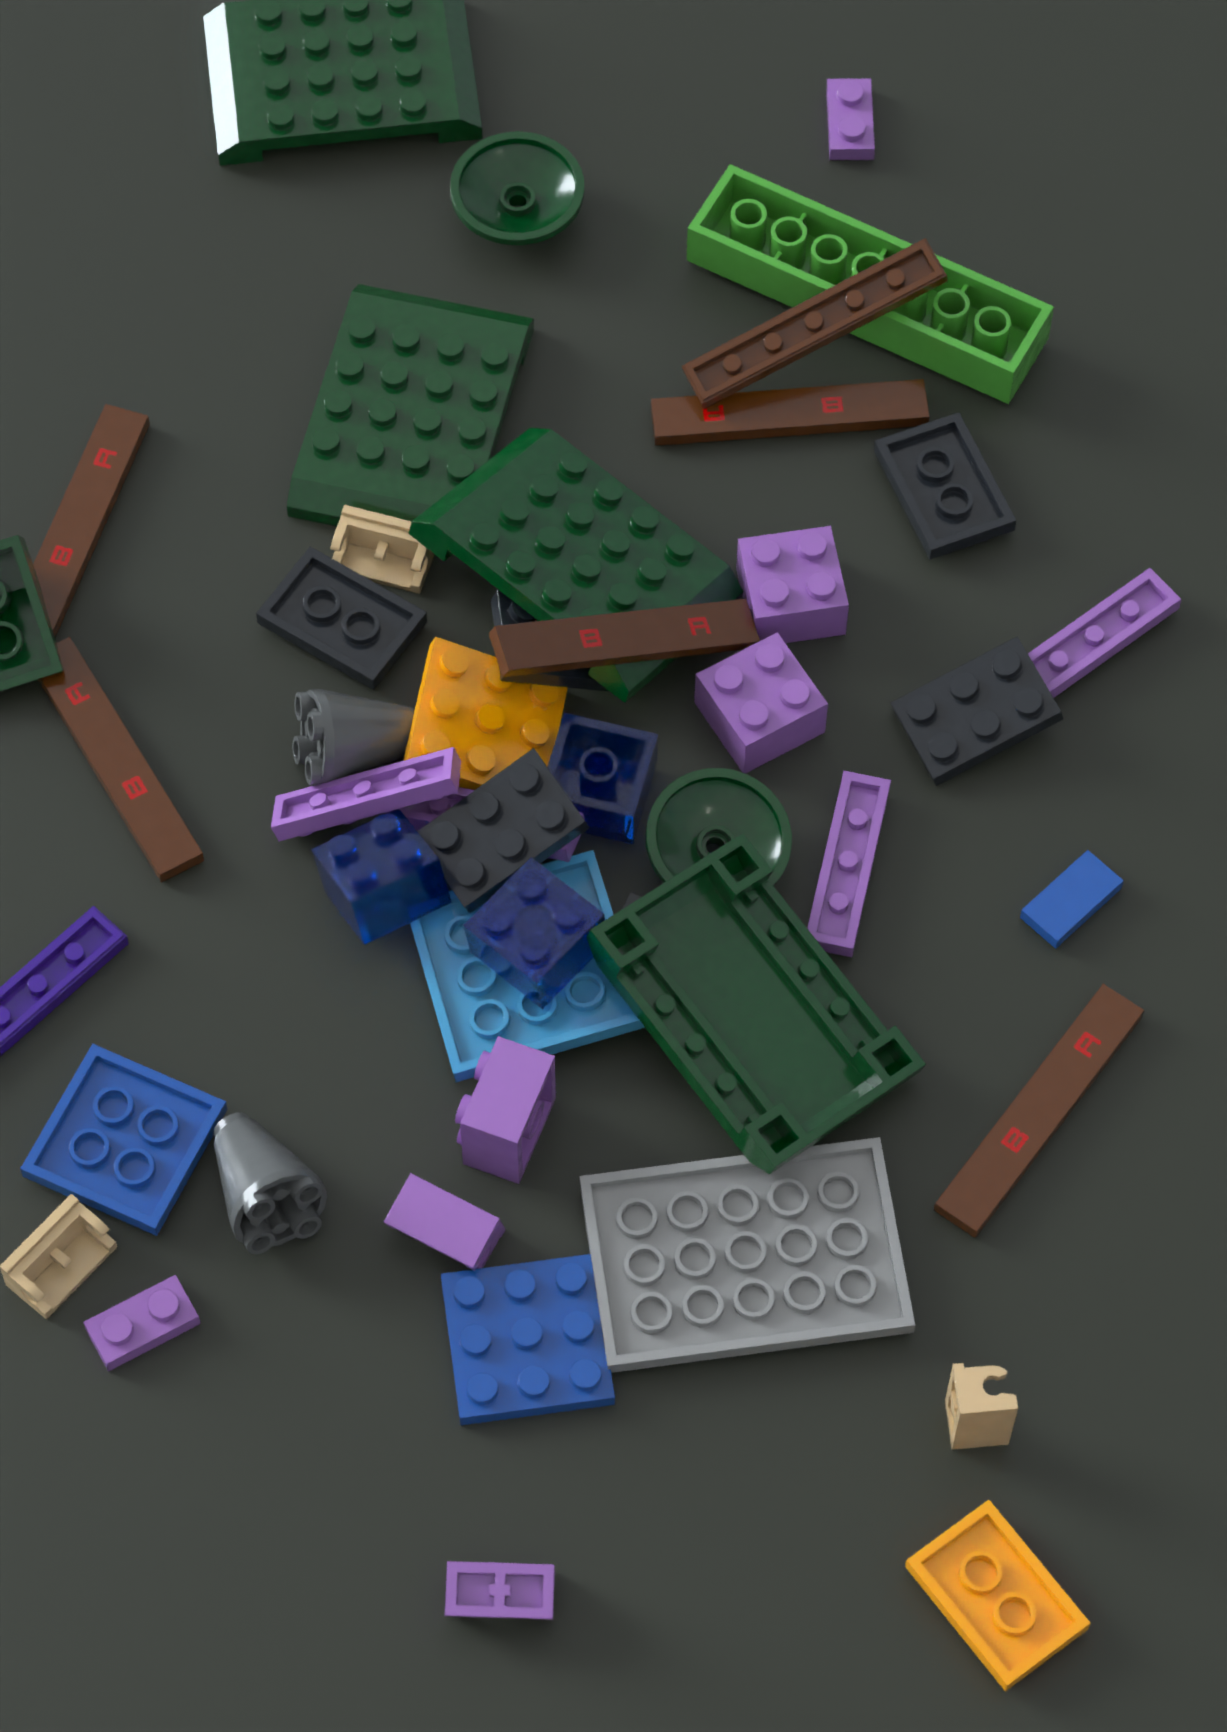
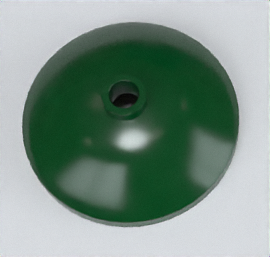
[450,131,585,246]
[645,768,792,886]

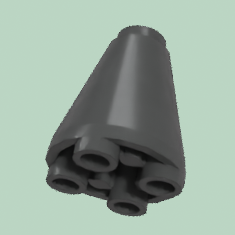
[292,689,414,785]
[213,1112,328,1255]

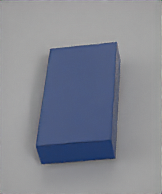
[1020,850,1124,949]

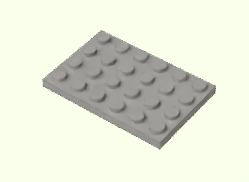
[579,1137,915,1373]

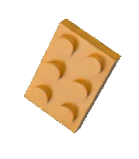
[905,1500,1090,1692]

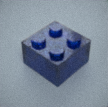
[548,713,658,844]
[311,809,452,945]
[463,857,605,1009]

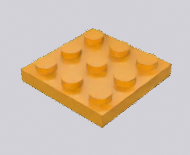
[403,637,568,790]

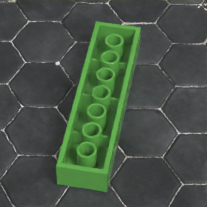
[686,164,1054,404]

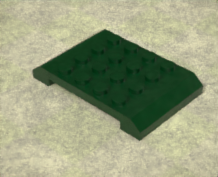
[203,0,483,166]
[287,284,534,526]
[408,428,743,703]
[586,833,926,1174]

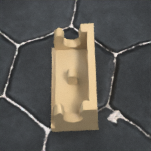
[330,505,435,594]
[0,1194,117,1320]
[945,1363,1018,1450]

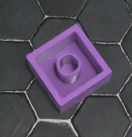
[736,526,849,643]
[694,632,828,774]
[455,1036,556,1184]

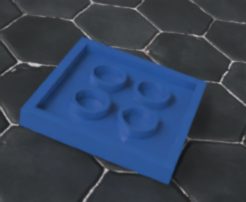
[20,1043,228,1236]
[441,1254,615,1426]

